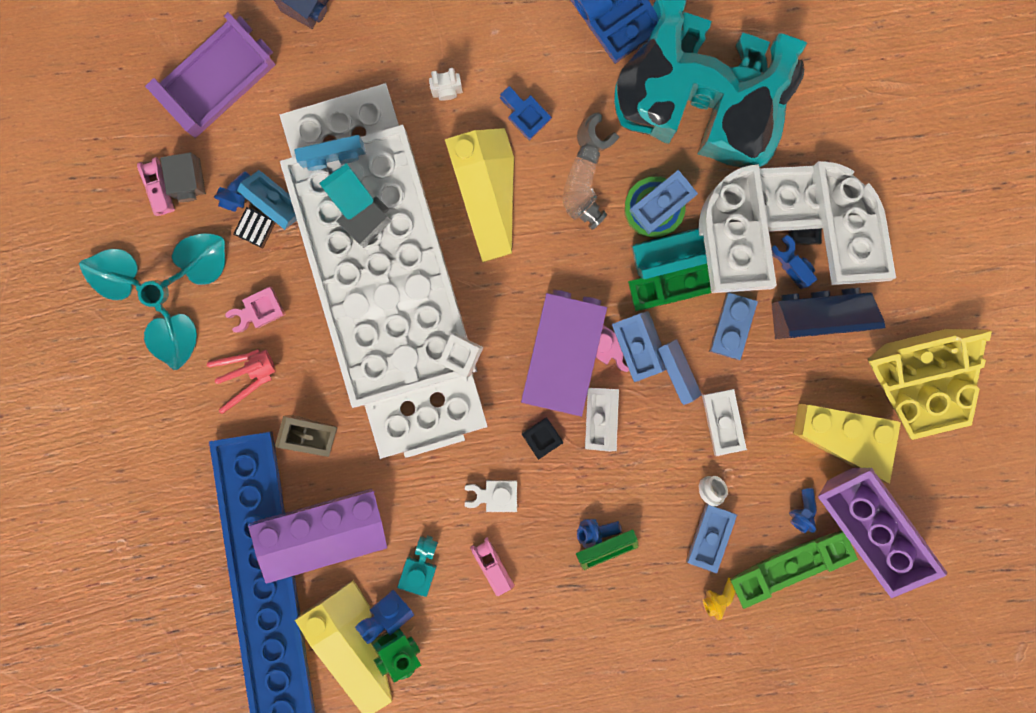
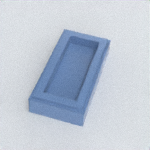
[658,339,702,405]

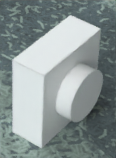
[438,333,483,378]

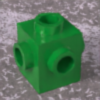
[371,628,422,683]

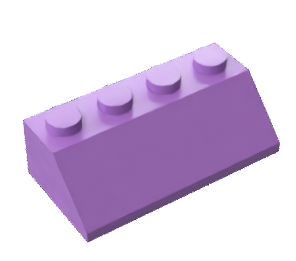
[818,468,947,598]
[248,489,387,584]

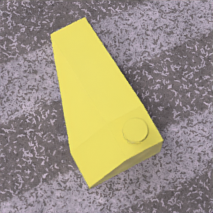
[445,128,514,262]
[295,580,392,713]

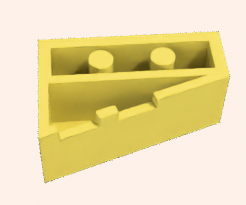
[793,404,901,484]

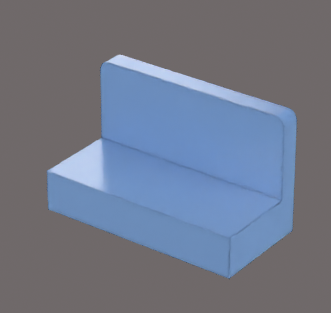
[612,311,666,382]

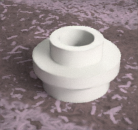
[699,476,728,506]

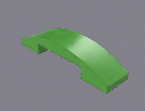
[730,531,858,609]

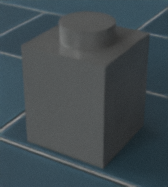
[160,152,206,202]
[336,196,391,248]

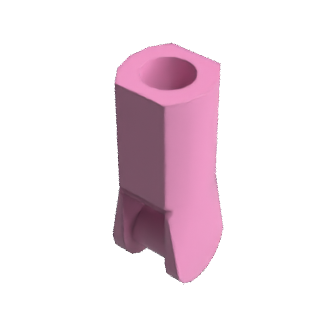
[137,157,175,216]
[470,537,515,596]

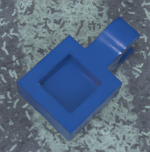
[500,86,552,141]
[771,235,817,289]
[355,590,414,644]

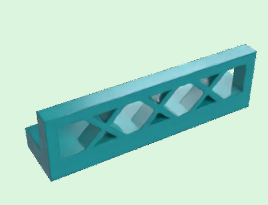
[631,228,707,279]

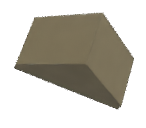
[275,415,337,457]

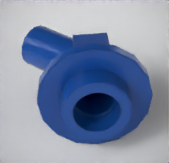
[214,172,250,212]
[789,488,817,533]
[577,519,622,549]

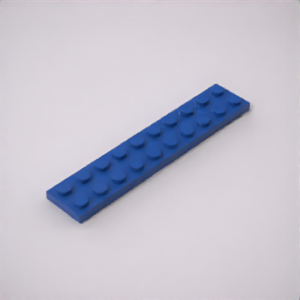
[209,431,315,713]

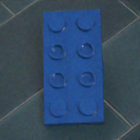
[570,0,658,64]

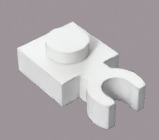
[429,68,463,101]
[465,480,517,512]

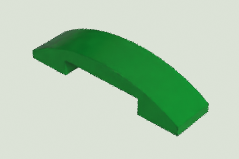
[628,263,711,312]

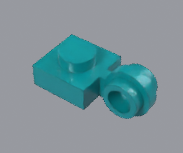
[397,535,438,597]

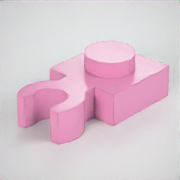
[225,287,286,333]
[596,325,629,372]

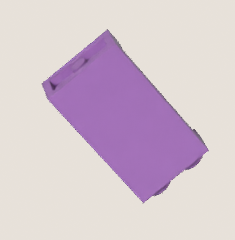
[145,12,276,138]
[521,290,607,417]

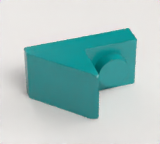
[319,163,374,220]

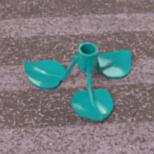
[79,234,225,370]

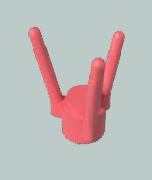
[207,349,276,414]

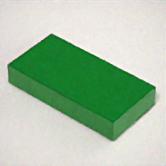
[576,529,639,570]

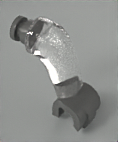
[563,112,619,230]

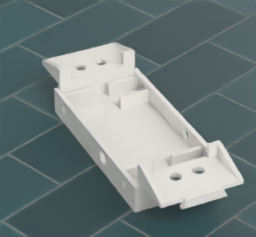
[279,83,488,459]

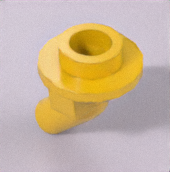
[703,578,736,620]

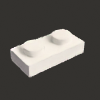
[585,388,619,451]
[702,389,747,456]

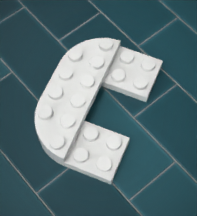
[699,161,896,293]

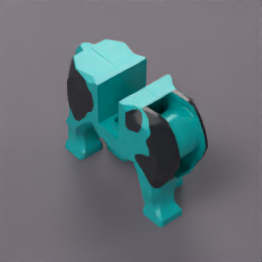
[614,0,807,168]

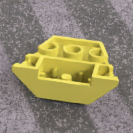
[867,329,992,440]

